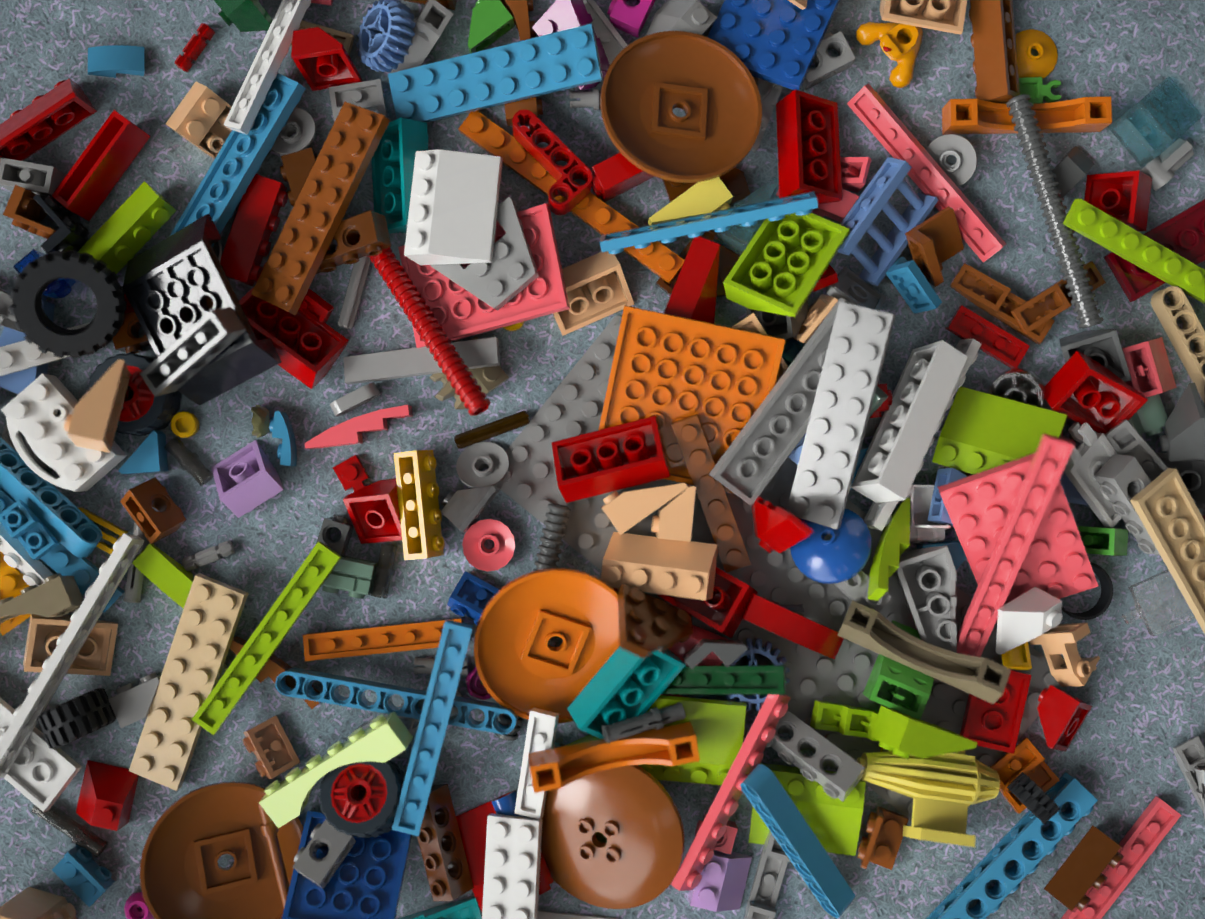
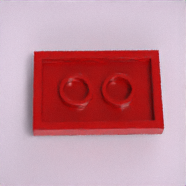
[960,670,1032,754]

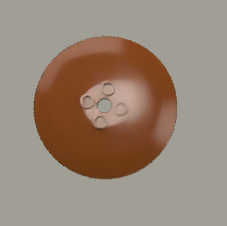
[600,31,762,183]
[529,765,685,909]
[140,781,303,919]

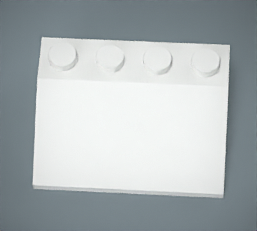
[404,149,503,265]

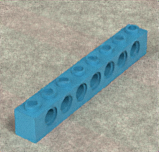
[926,772,1098,919]

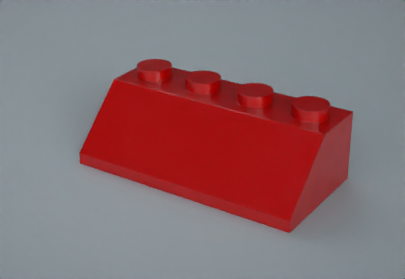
[0,78,97,161]
[776,89,842,204]
[239,286,349,390]
[551,416,671,503]

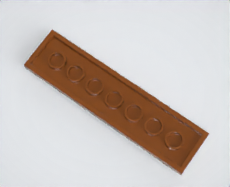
[251,101,390,315]

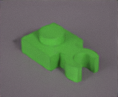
[1019,77,1061,104]

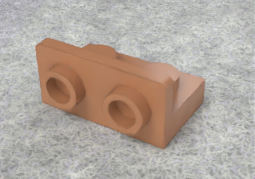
[242,715,301,779]

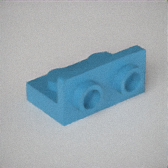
[886,257,942,314]
[52,845,115,907]

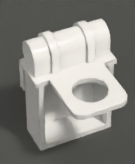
[907,485,951,543]

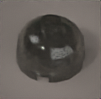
[988,368,1045,408]

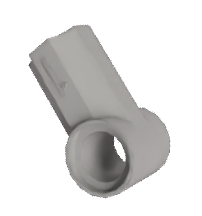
[1139,137,1194,191]

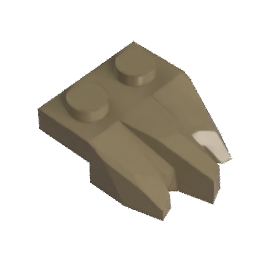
[429,336,509,409]

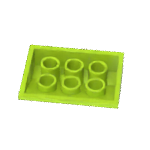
[723,213,850,317]
[932,386,1068,475]
[638,695,746,785]
[748,763,866,856]

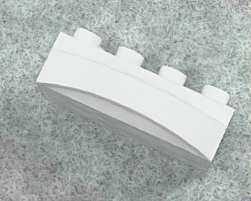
[1,373,127,492]

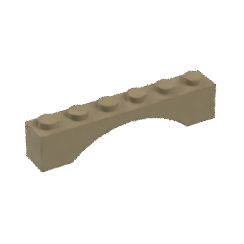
[0,573,84,624]
[837,601,1011,704]

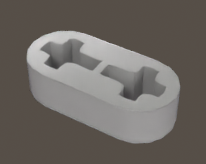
[330,382,381,417]

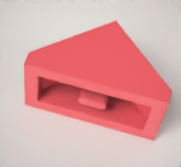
[840,157,871,193]

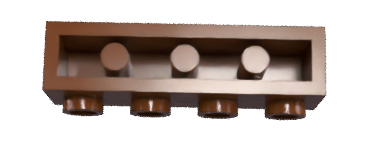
[969,0,1020,104]

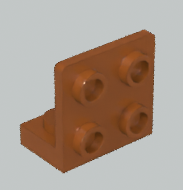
[3,185,56,239]
[905,206,964,287]
[857,806,909,870]

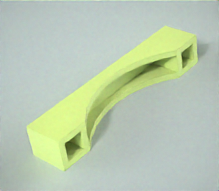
[259,711,413,828]

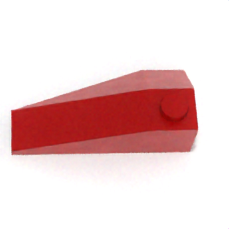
[663,236,720,324]

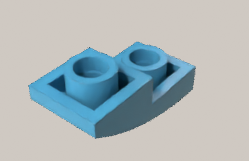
[88,45,144,78]
[269,411,297,466]
[0,500,60,560]

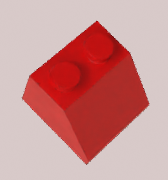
[1084,170,1152,231]

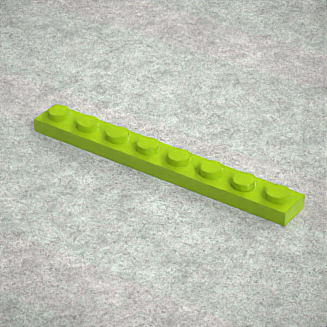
[1063,199,1205,304]
[191,541,342,735]

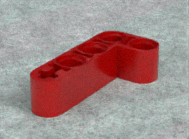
[512,109,593,215]

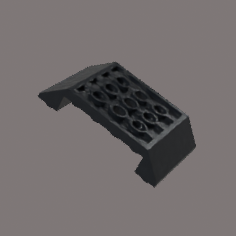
[123,214,282,405]

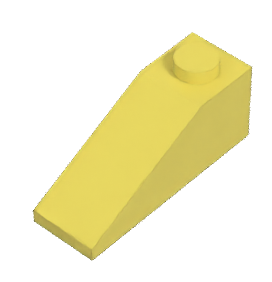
[648,177,733,225]

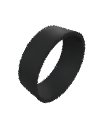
[1062,562,1113,620]

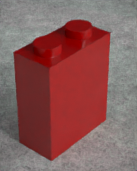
[591,152,655,202]

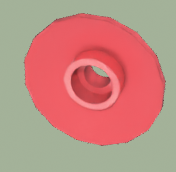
[462,519,515,572]

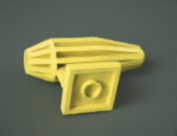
[857,750,1000,847]

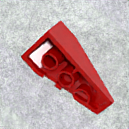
[751,496,813,554]

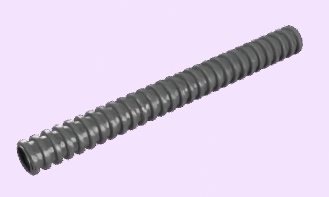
[1006,94,1104,329]
[495,503,571,741]

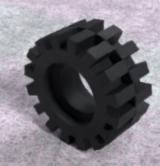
[1007,772,1060,824]

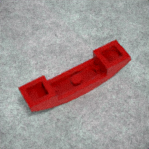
[742,593,844,659]

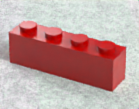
[52,110,151,221]
[220,174,288,287]

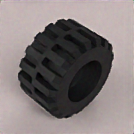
[37,688,117,749]

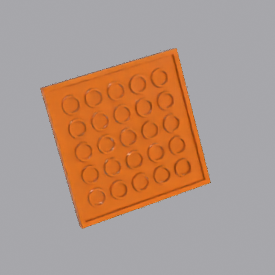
[599,305,785,494]

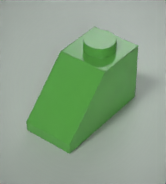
[468,0,515,54]
[1077,526,1128,556]

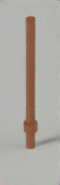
[258,803,289,908]

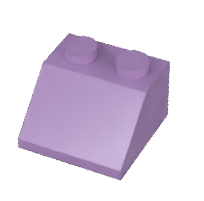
[211,440,283,518]
[688,850,752,912]

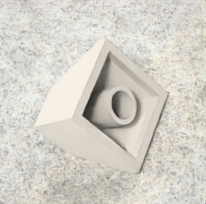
[996,587,1062,655]

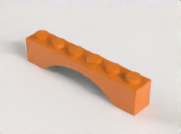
[942,97,1112,135]
[528,722,700,793]

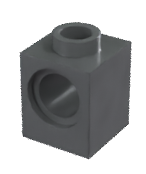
[316,514,354,556]

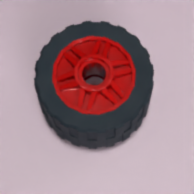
[86,353,182,436]
[319,760,406,838]

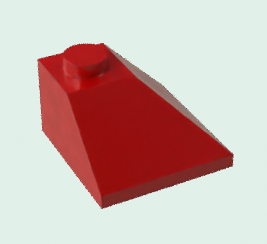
[291,27,362,91]
[343,478,402,544]
[1037,685,1093,752]
[76,760,139,831]

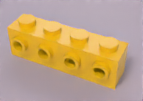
[394,450,445,560]

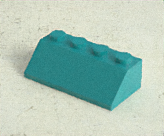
[372,117,429,234]
[567,646,685,739]

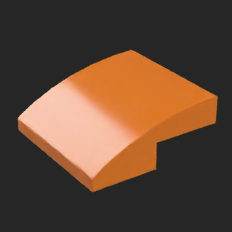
[990,738,1060,814]

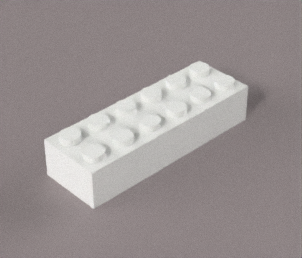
[851,340,968,503]

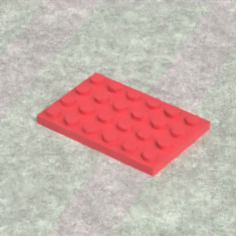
[398,203,570,348]
[938,453,1099,606]

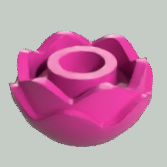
[466,668,492,700]
[124,892,155,919]

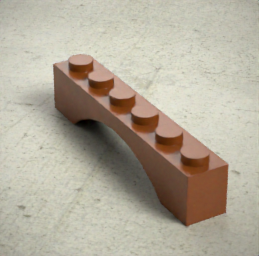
[500,0,543,126]

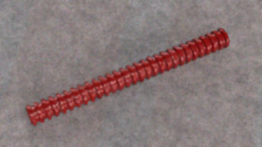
[358,237,491,416]

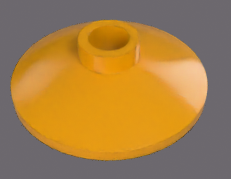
[1015,29,1058,79]

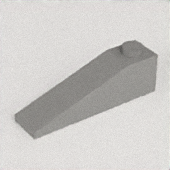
[646,0,717,37]
[896,545,957,653]

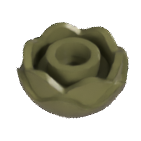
[251,404,270,438]

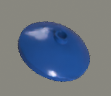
[790,508,872,584]

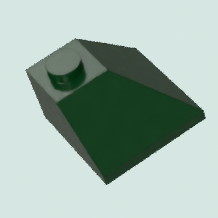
[214,0,273,32]

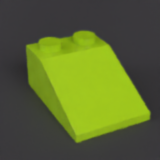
[870,706,977,759]

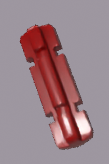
[175,23,215,72]

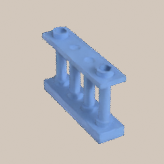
[837,157,938,286]

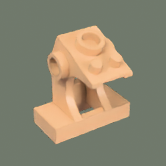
[1029,623,1100,687]

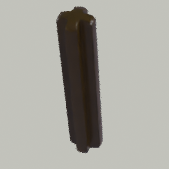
[454,411,530,449]

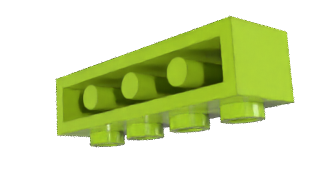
[78,181,177,274]

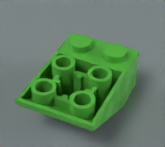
[863,620,934,720]

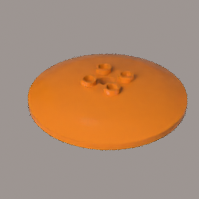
[474,568,619,723]

